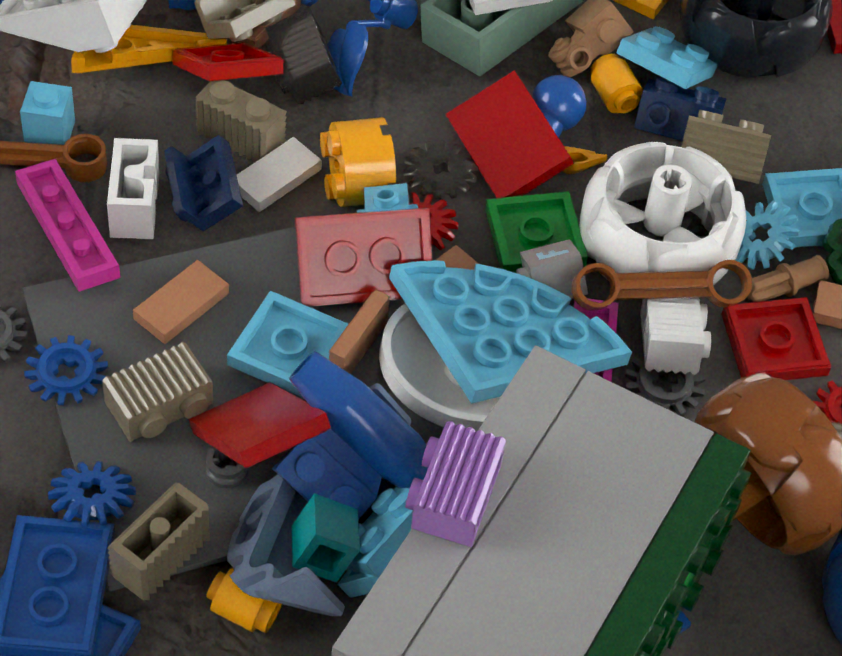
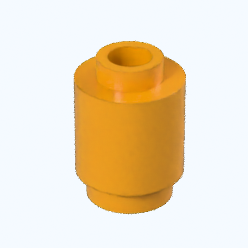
[591,54,643,113]
[206,567,282,633]

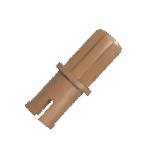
[747,255,829,302]

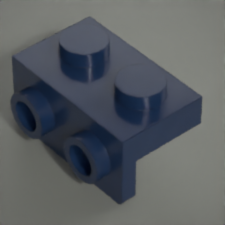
[635,76,727,141]
[164,135,243,232]

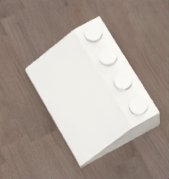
[0,0,147,53]

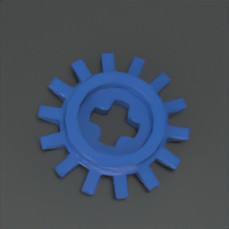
[24,335,108,405]
[48,461,136,526]

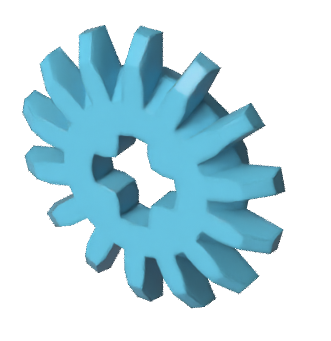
[735,201,800,270]

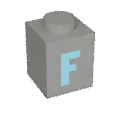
[516,239,588,299]

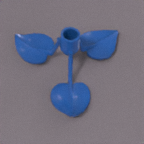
[301,0,418,96]

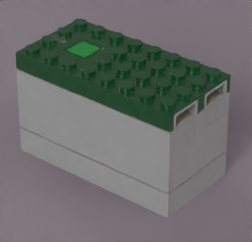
[332,345,752,656]

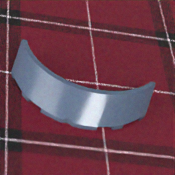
[227,383,412,616]

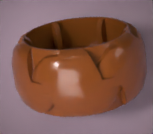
[695,373,842,555]

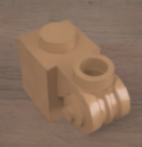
[548,0,634,77]

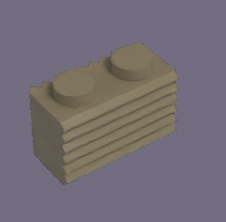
[196,80,287,163]
[681,110,771,184]
[102,342,213,442]
[107,482,210,600]

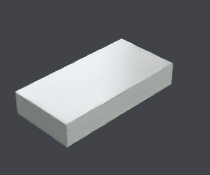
[237,137,322,212]

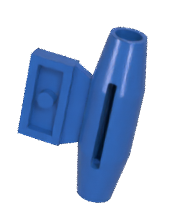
[272,351,428,519]

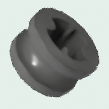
[206,446,248,488]

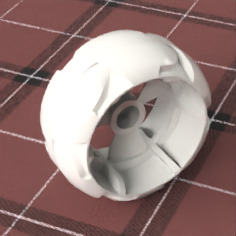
[579,142,746,286]

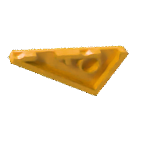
[71,25,227,73]

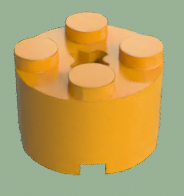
[320,117,396,207]

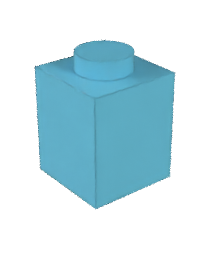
[20,81,75,145]

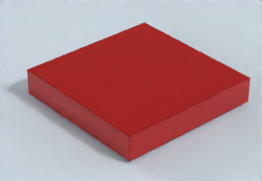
[172,42,283,81]
[721,297,831,380]

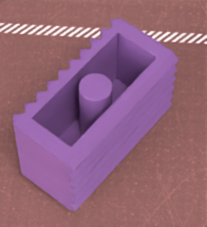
[405,421,506,547]

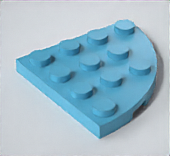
[389,260,632,404]

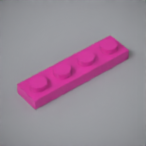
[15,159,121,292]

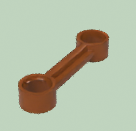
[0,134,107,182]
[571,260,752,311]

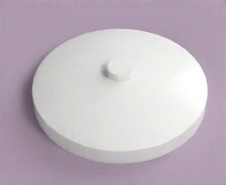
[379,303,501,431]

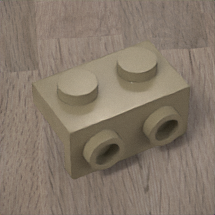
[195,0,296,42]

